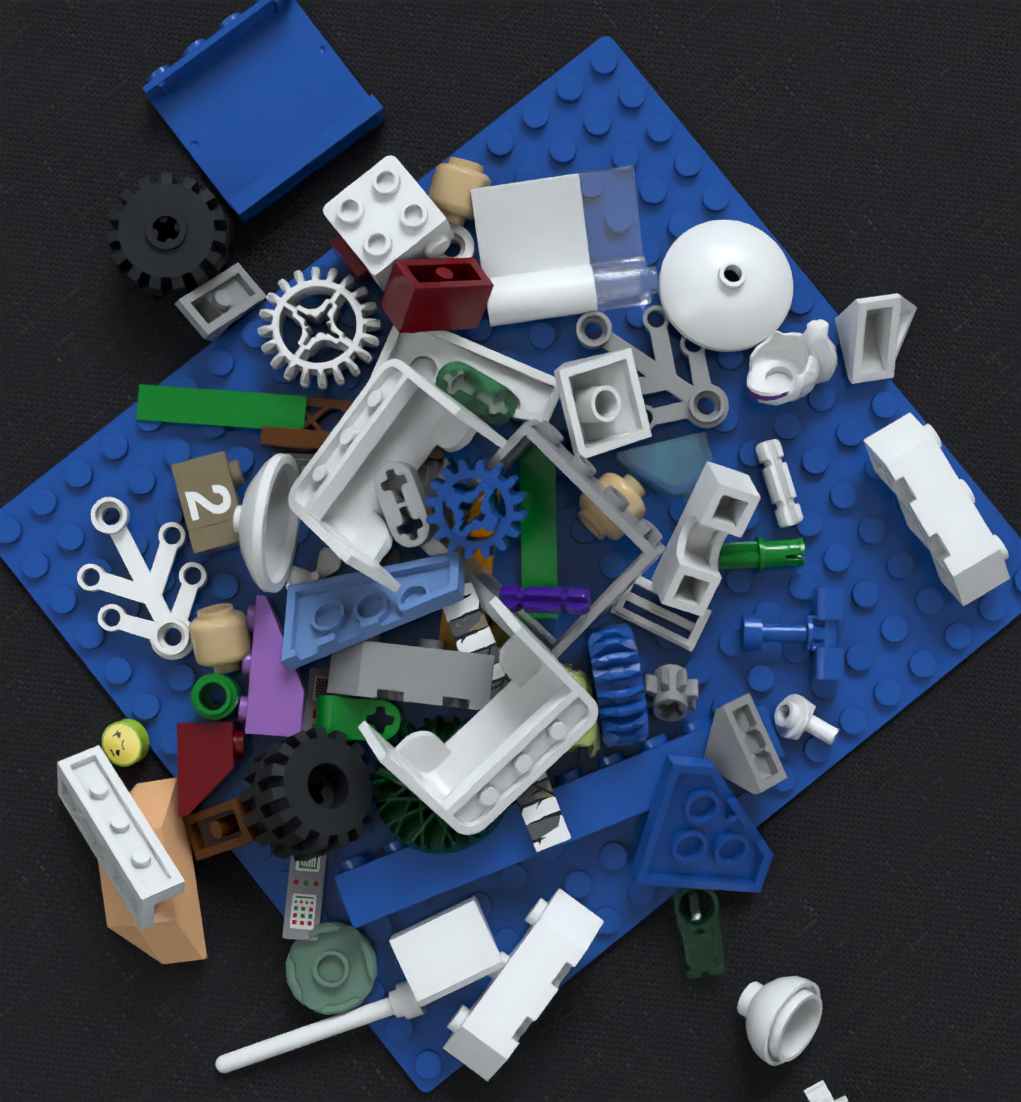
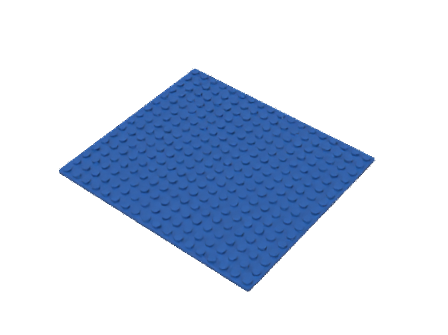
[0,36,1021,1092]

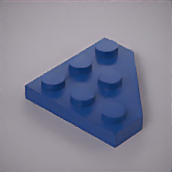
[630,755,773,893]

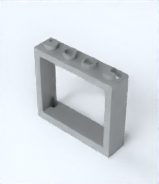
[416,419,667,661]

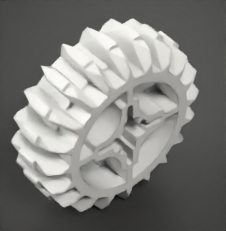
[258,267,381,390]

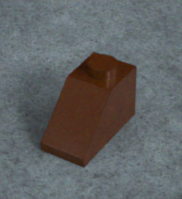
[182,797,260,861]

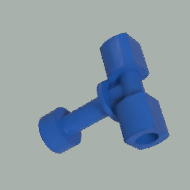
[740,588,845,680]

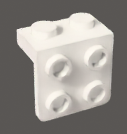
[323,156,455,292]

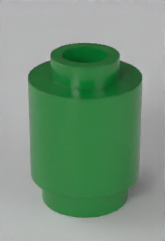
[191,673,242,720]

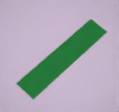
[136,384,307,429]
[519,445,558,619]

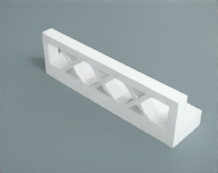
[57,745,185,931]

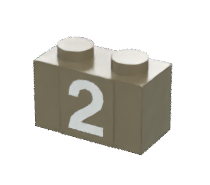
[171,451,245,556]

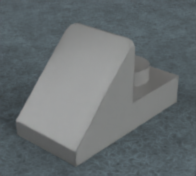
[175,263,266,342]

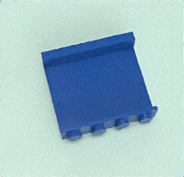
[142,0,386,225]

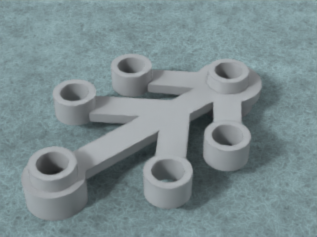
[575,305,729,430]

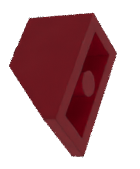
[177,721,247,816]

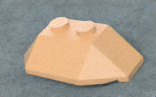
[98,777,207,964]

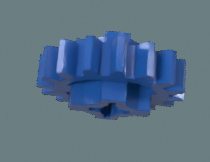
[424,456,528,559]

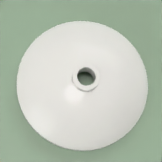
[658,220,793,352]
[233,453,300,593]

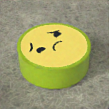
[102,719,150,767]

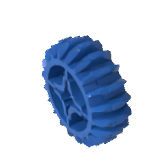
[585,623,649,748]

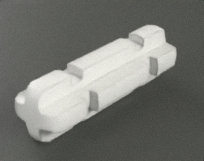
[755,439,803,528]

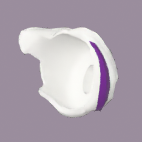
[746,319,837,406]

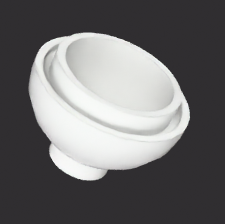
[737,976,822,1066]

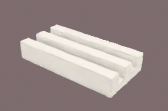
[610,576,712,652]

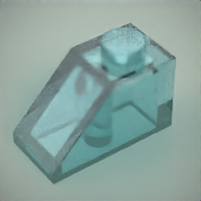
[614,431,713,504]

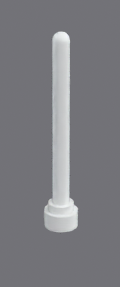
[215,981,426,1073]

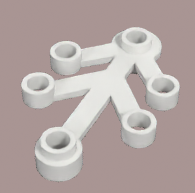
[77,497,208,660]

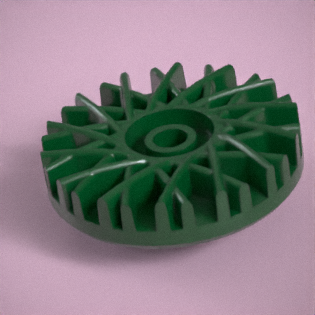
[371,715,507,854]

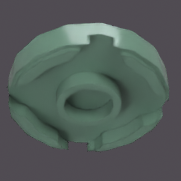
[285,921,378,1015]

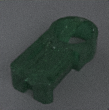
[672,887,726,979]

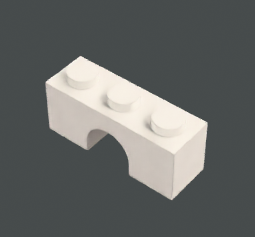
[651,461,761,617]

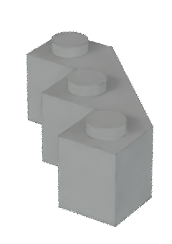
[327,634,512,710]

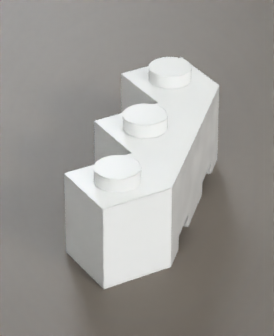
[863,413,1010,606]
[443,888,604,1081]

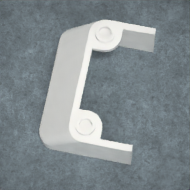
[288,359,508,593]
[358,596,598,835]

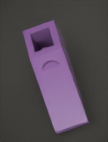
[238,595,308,737]

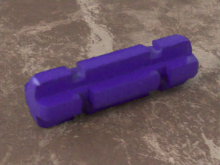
[499,586,591,615]

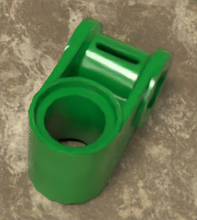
[316,695,404,742]

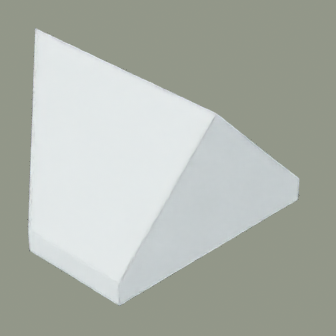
[835,293,917,384]

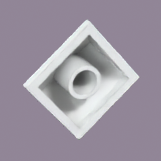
[554,348,652,458]
[389,895,505,1007]

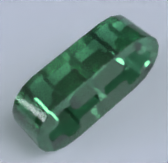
[436,361,516,428]

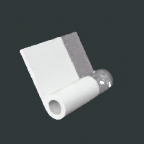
[470,165,659,327]

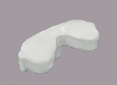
[285,547,343,590]

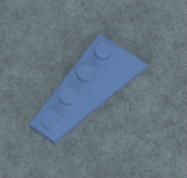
[281,551,465,671]

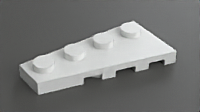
[368,325,560,423]

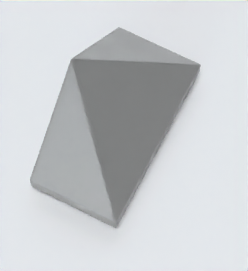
[704,693,788,795]

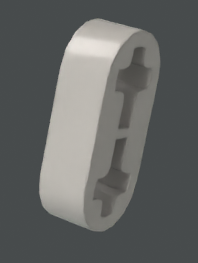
[374,462,436,548]

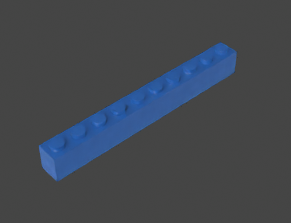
[333,704,785,929]

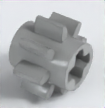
[644,664,699,722]

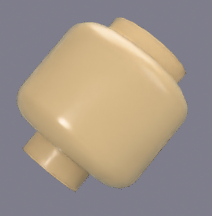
[428,157,491,227]
[578,473,646,540]
[189,603,252,674]

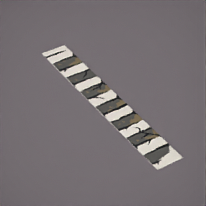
[442,581,571,852]

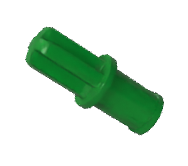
[718,536,805,573]

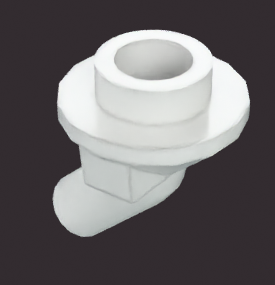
[774,694,839,745]

